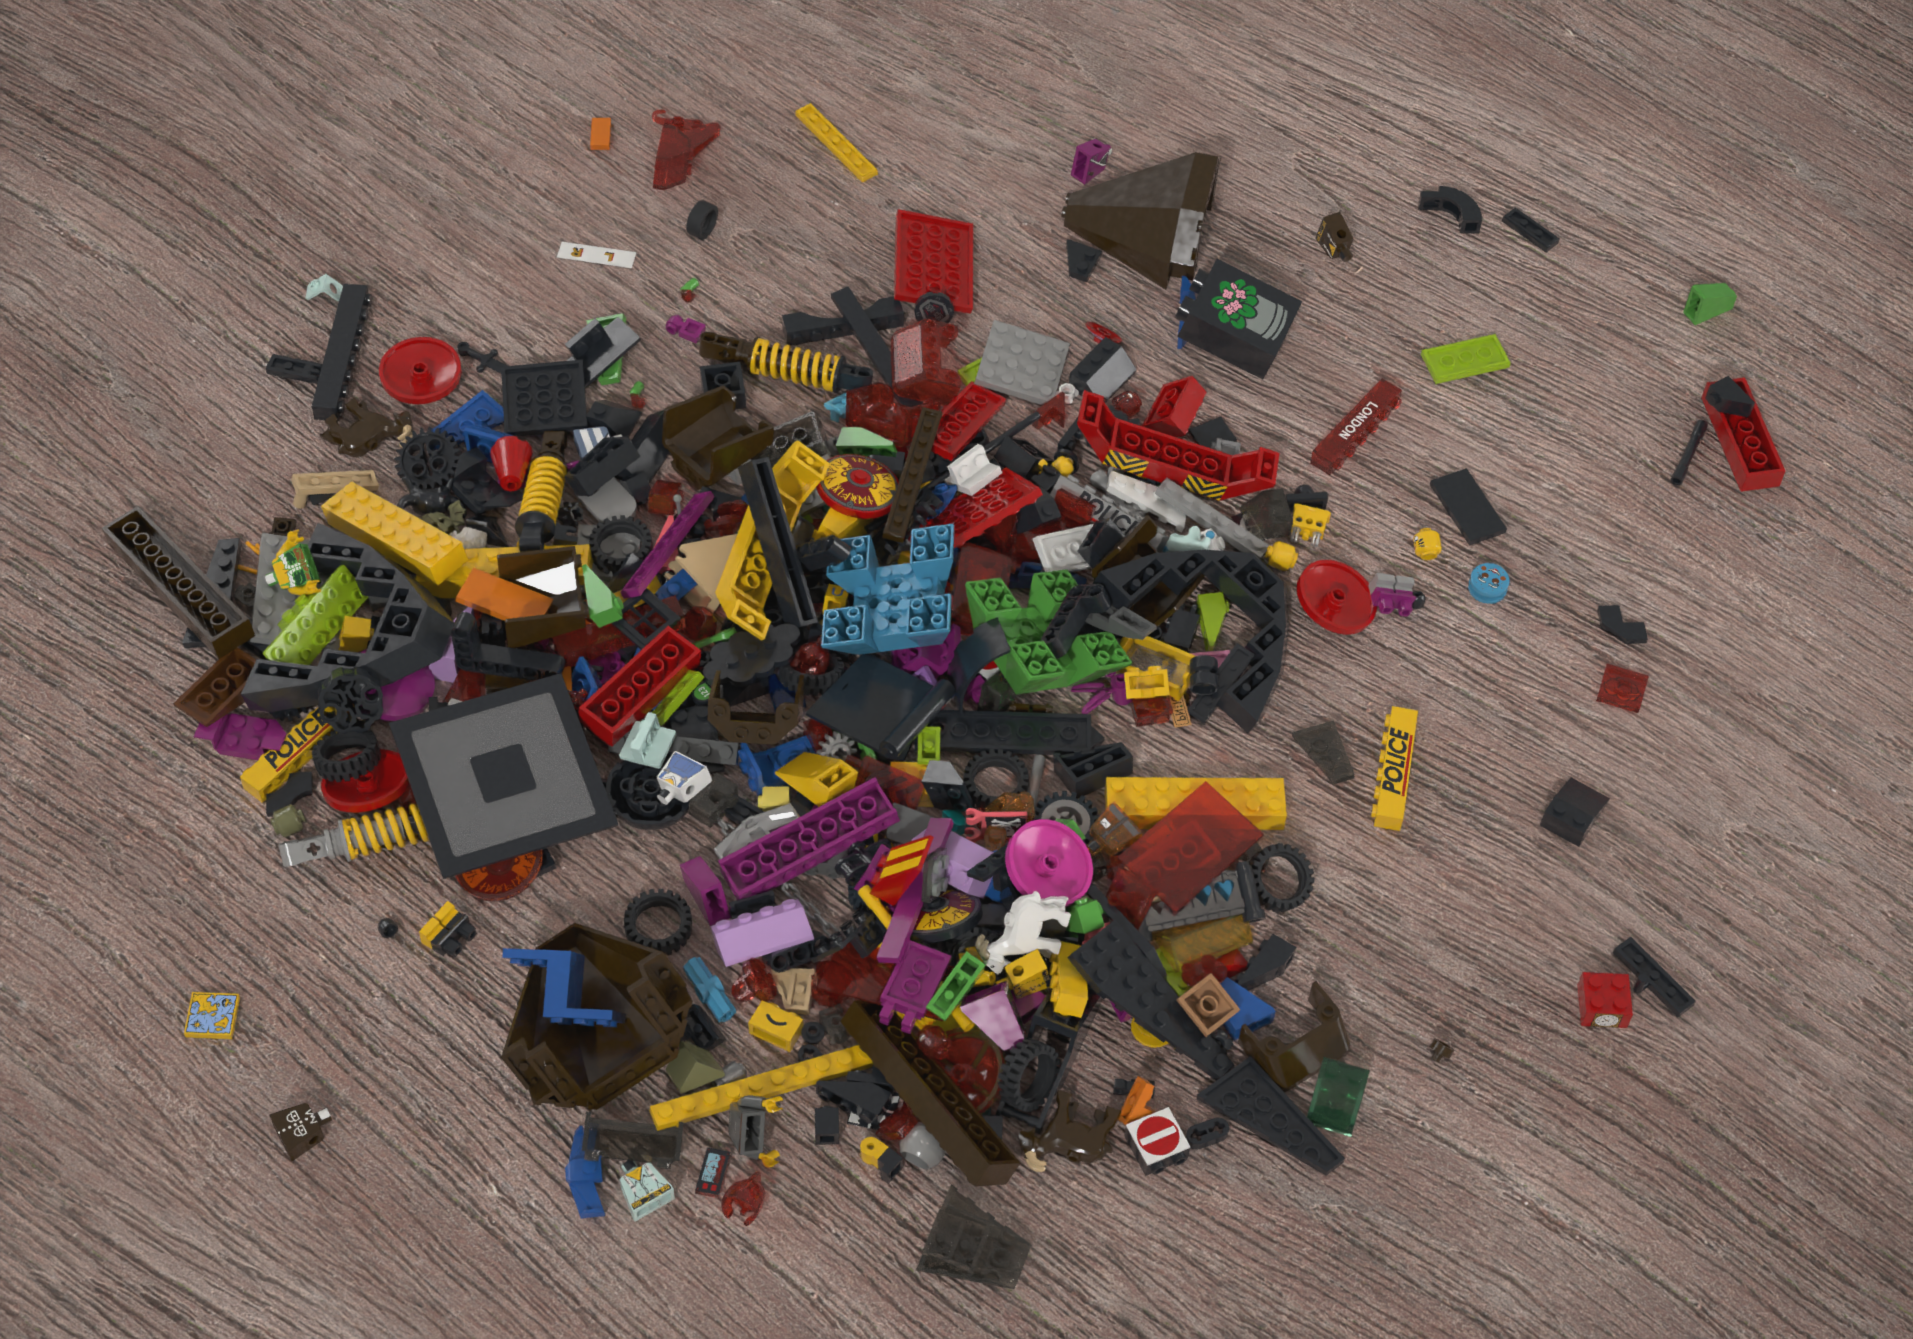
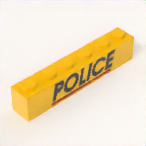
[240,699,355,803]
[1371,706,1418,831]

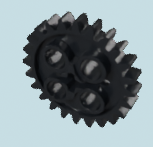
[394,427,462,489]

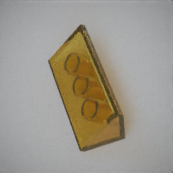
[1153,914,1253,973]

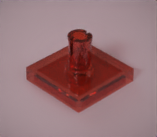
[1106,867,1158,930]

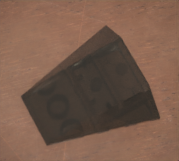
[915,1184,1032,1289]

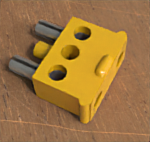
[1290,504,1331,547]

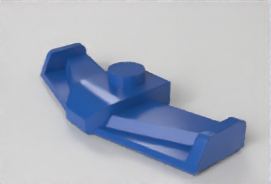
[565,1124,605,1219]

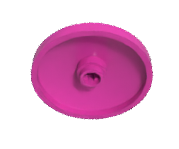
[1005,819,1093,907]

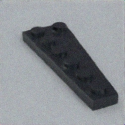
[182,538,242,648]

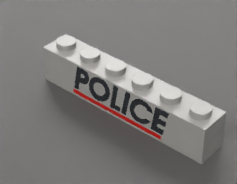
[1050,474,1169,553]

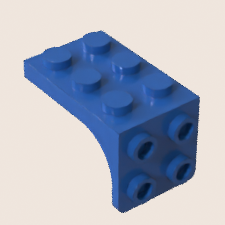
[738,736,816,796]

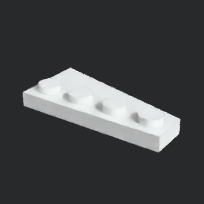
[1106,471,1186,532]

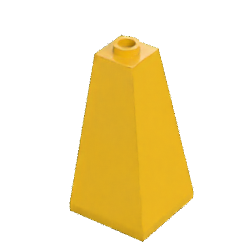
[814,507,874,540]

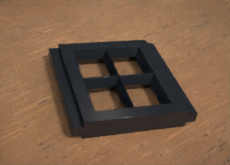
[611,588,681,650]

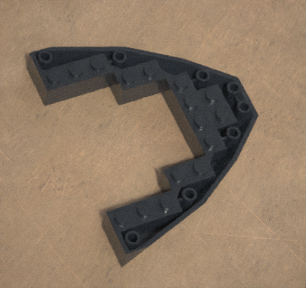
[241,523,454,712]
[1093,549,1289,734]

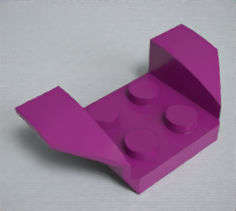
[193,713,287,760]

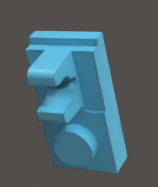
[824,391,867,422]

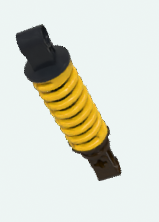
[699,332,873,394]
[515,430,568,552]

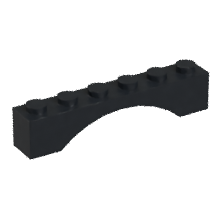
[782,296,904,346]

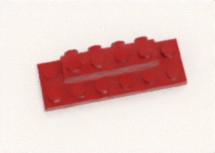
[931,381,1006,461]

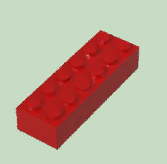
[1701,377,1786,492]
[579,626,701,747]

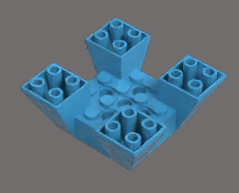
[821,524,954,655]

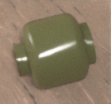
[270,805,306,838]

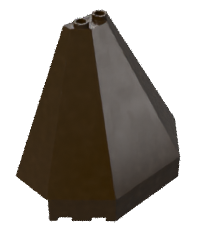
[1061,152,1222,290]
[501,923,693,1110]

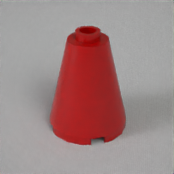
[491,436,533,492]

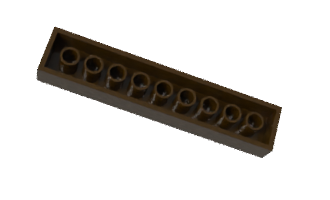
[102,506,256,659]
[840,1000,1021,1187]

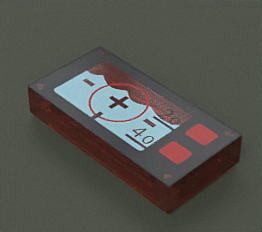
[695,1147,731,1199]

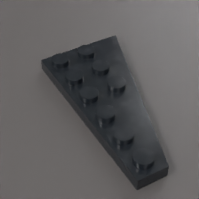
[1196,1056,1345,1176]

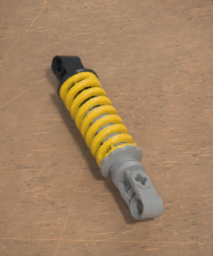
[278,804,429,867]

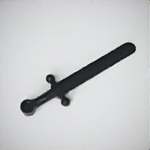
[457,342,508,374]

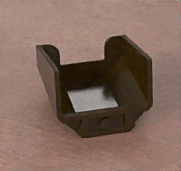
[662,385,774,490]
[1092,515,1206,627]
[497,546,589,648]
[708,670,804,745]

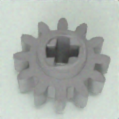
[817,731,857,764]

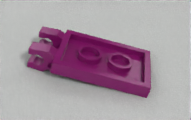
[879,940,951,1034]

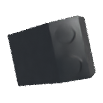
[669,704,724,774]
[1540,777,1610,847]

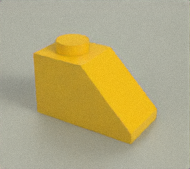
[338,616,374,652]

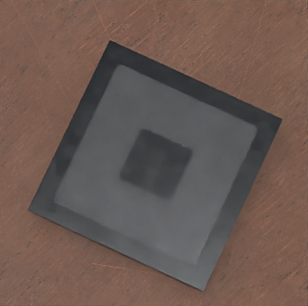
[389,673,618,879]

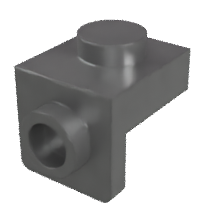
[1211,438,1241,455]

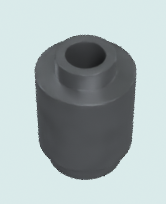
[711,1061,747,1087]

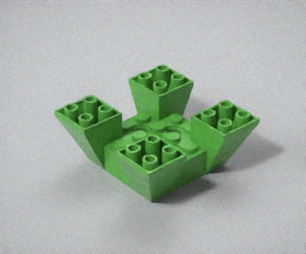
[965,569,1132,695]

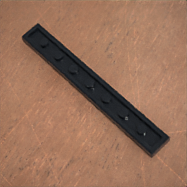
[831,286,927,421]

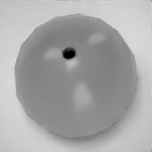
[899,1122,946,1170]

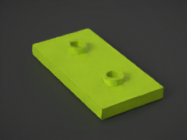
[1421,334,1511,384]

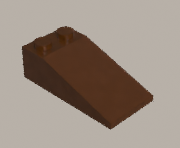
[173,647,256,727]

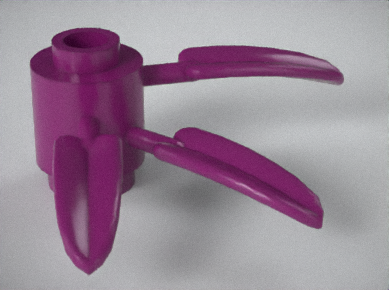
[1071,671,1132,714]

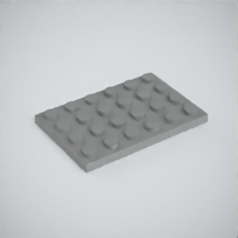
[250,533,341,653]

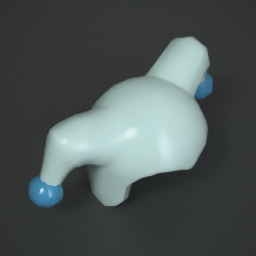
[1162,526,1215,552]

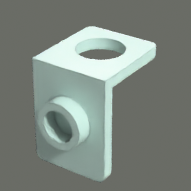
[305,274,343,301]

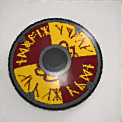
[891,889,983,943]

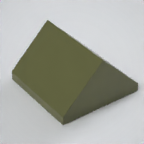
[666,1041,725,1094]

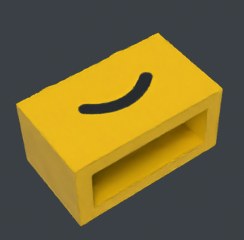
[748,1000,803,1052]

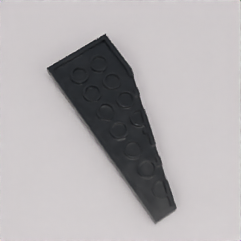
[1067,920,1234,1081]

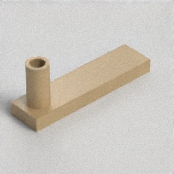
[291,470,379,509]

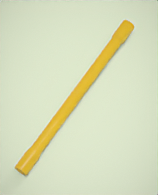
[858,885,975,1032]

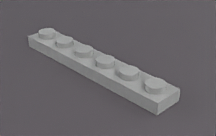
[1155,478,1269,559]

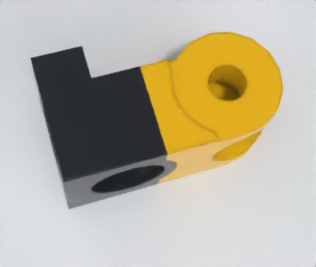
[860,1137,903,1184]

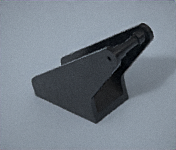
[996,983,1103,1134]

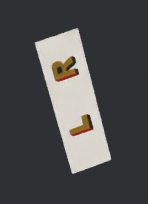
[557,242,636,268]

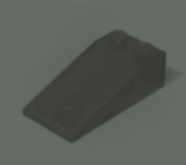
[751,410,831,467]

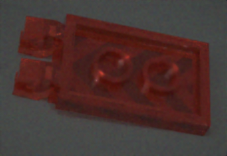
[845,755,925,810]

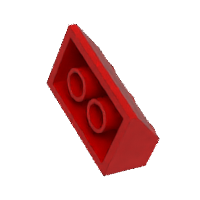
[1142,376,1207,437]

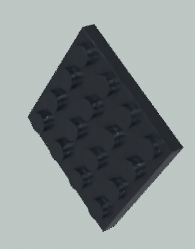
[501,359,588,436]

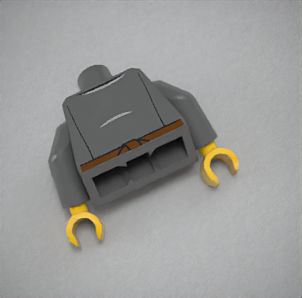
[728,1095,783,1168]

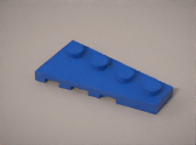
[432,390,504,451]

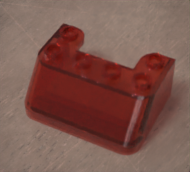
[891,319,961,406]

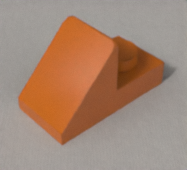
[1118,1076,1156,1126]

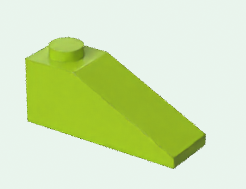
[1196,592,1229,652]

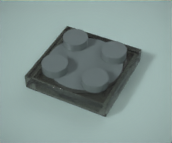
[922,847,949,903]

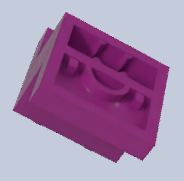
[891,624,961,679]

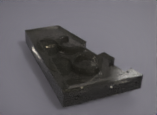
[1292,720,1355,785]

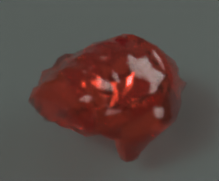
[680,606,717,642]

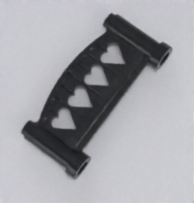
[1123,861,1266,943]

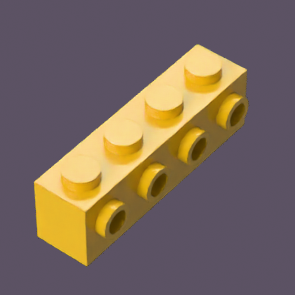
[1049,941,1088,1018]

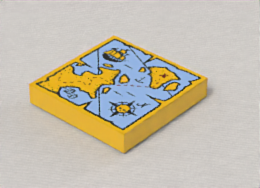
[184,992,240,1039]

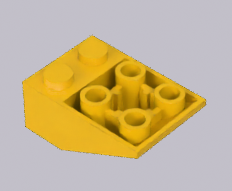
[775,752,858,807]

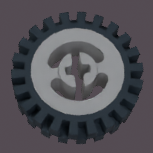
[1031,791,1101,853]

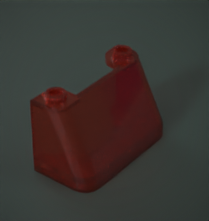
[845,382,941,447]
[951,542,1017,635]

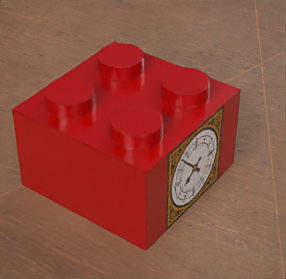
[1577,972,1633,1028]

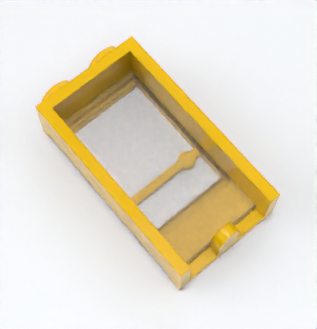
[1116,636,1196,701]

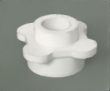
[1055,383,1079,404]

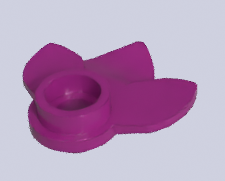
[588,650,625,685]

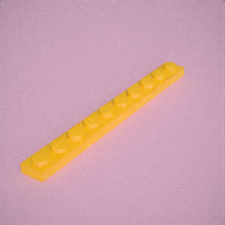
[649,1045,873,1131]

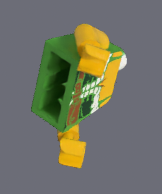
[265,529,322,596]

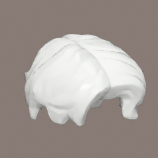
[449,527,487,549]

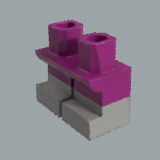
[1369,573,1416,617]

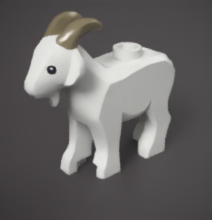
[976,891,1071,974]

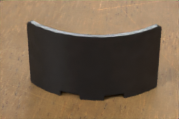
[947,617,1011,716]

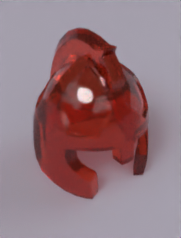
[790,635,830,675]
[721,1171,766,1226]

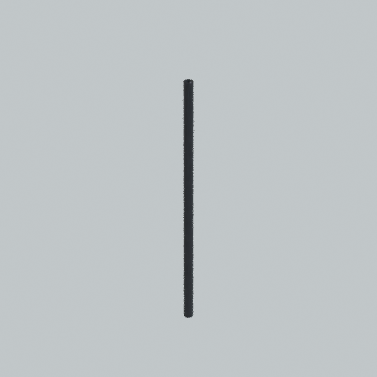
[864,411,1041,533]

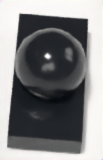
[1284,484,1328,513]

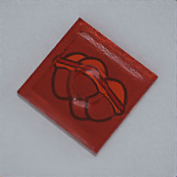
[1596,664,1649,713]

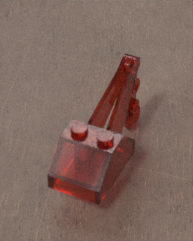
[652,109,721,190]

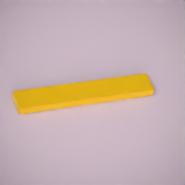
[795,103,878,183]

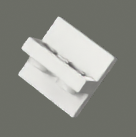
[944,444,1002,496]

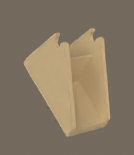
[664,534,737,620]

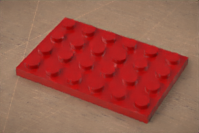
[894,209,973,314]
[907,467,1043,548]

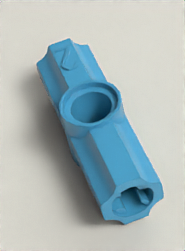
[683,957,736,1022]

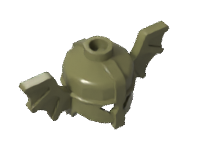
[421,500,466,535]

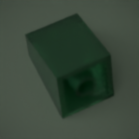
[1307,1057,1370,1137]

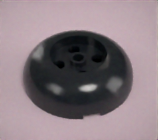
[606,751,695,830]

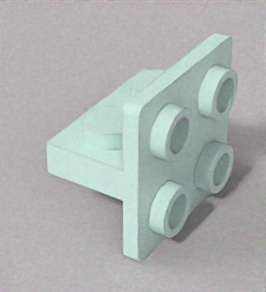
[619,712,676,769]

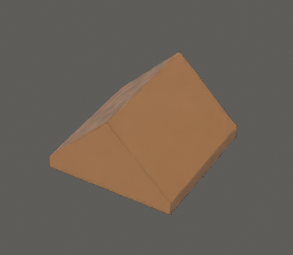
[1177,973,1240,1037]

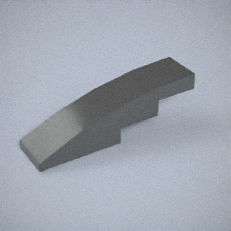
[1085,606,1157,640]

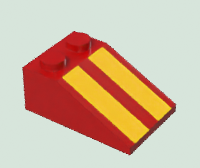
[869,835,934,906]

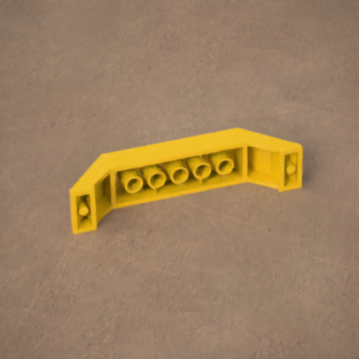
[715,440,830,640]

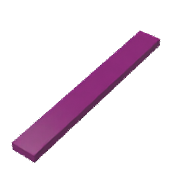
[620,491,714,599]
[877,818,954,963]

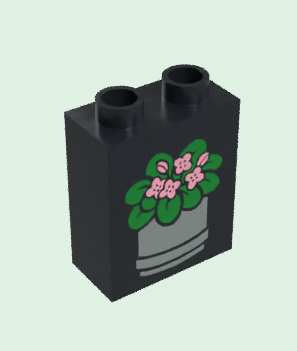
[1175,259,1302,380]

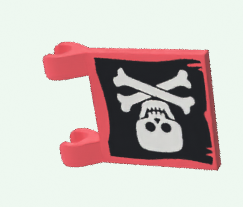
[965,808,1027,843]

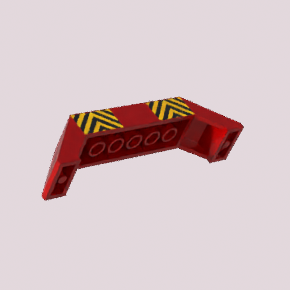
[1077,390,1280,501]

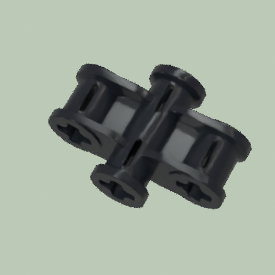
[835,838,892,886]

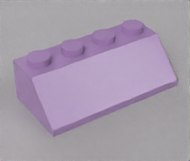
[911,829,994,898]
[710,899,814,967]

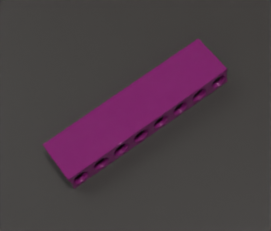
[718,777,900,900]

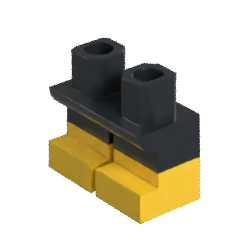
[419,901,477,957]

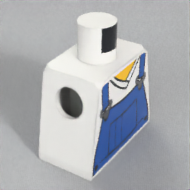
[657,751,712,805]

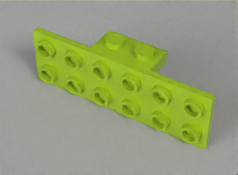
[263,565,368,665]

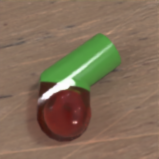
[680,278,699,303]
[630,381,646,409]

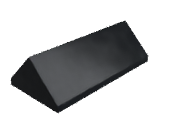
[614,410,670,484]

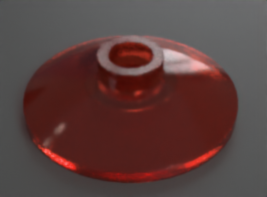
[717,500,748,524]

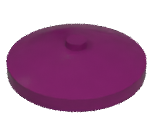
[353,648,435,721]

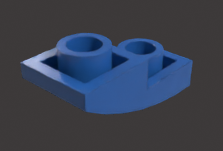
[927,483,957,519]

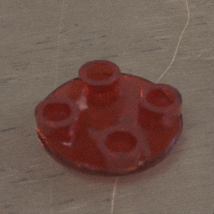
[1181,954,1228,987]

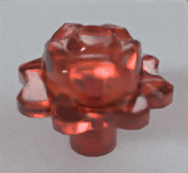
[568,688,588,710]

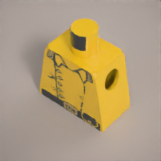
[995,949,1050,998]

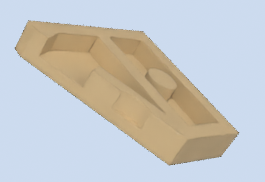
[771,968,816,1014]

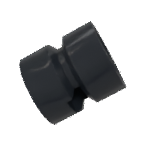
[1190,655,1218,695]

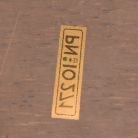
[1166,674,1192,728]

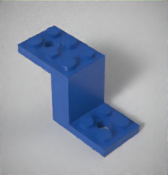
[502,948,626,1027]

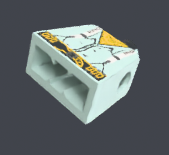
[620,1159,675,1221]

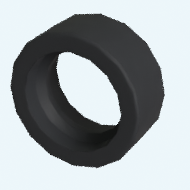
[686,200,718,240]

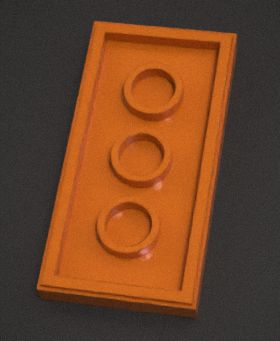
[455,568,553,621]

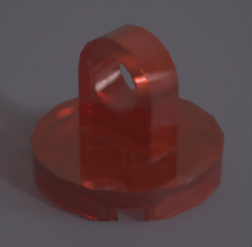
[704,514,744,537]
[731,958,777,1002]

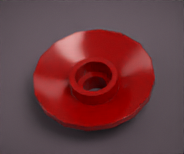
[1085,322,1122,344]

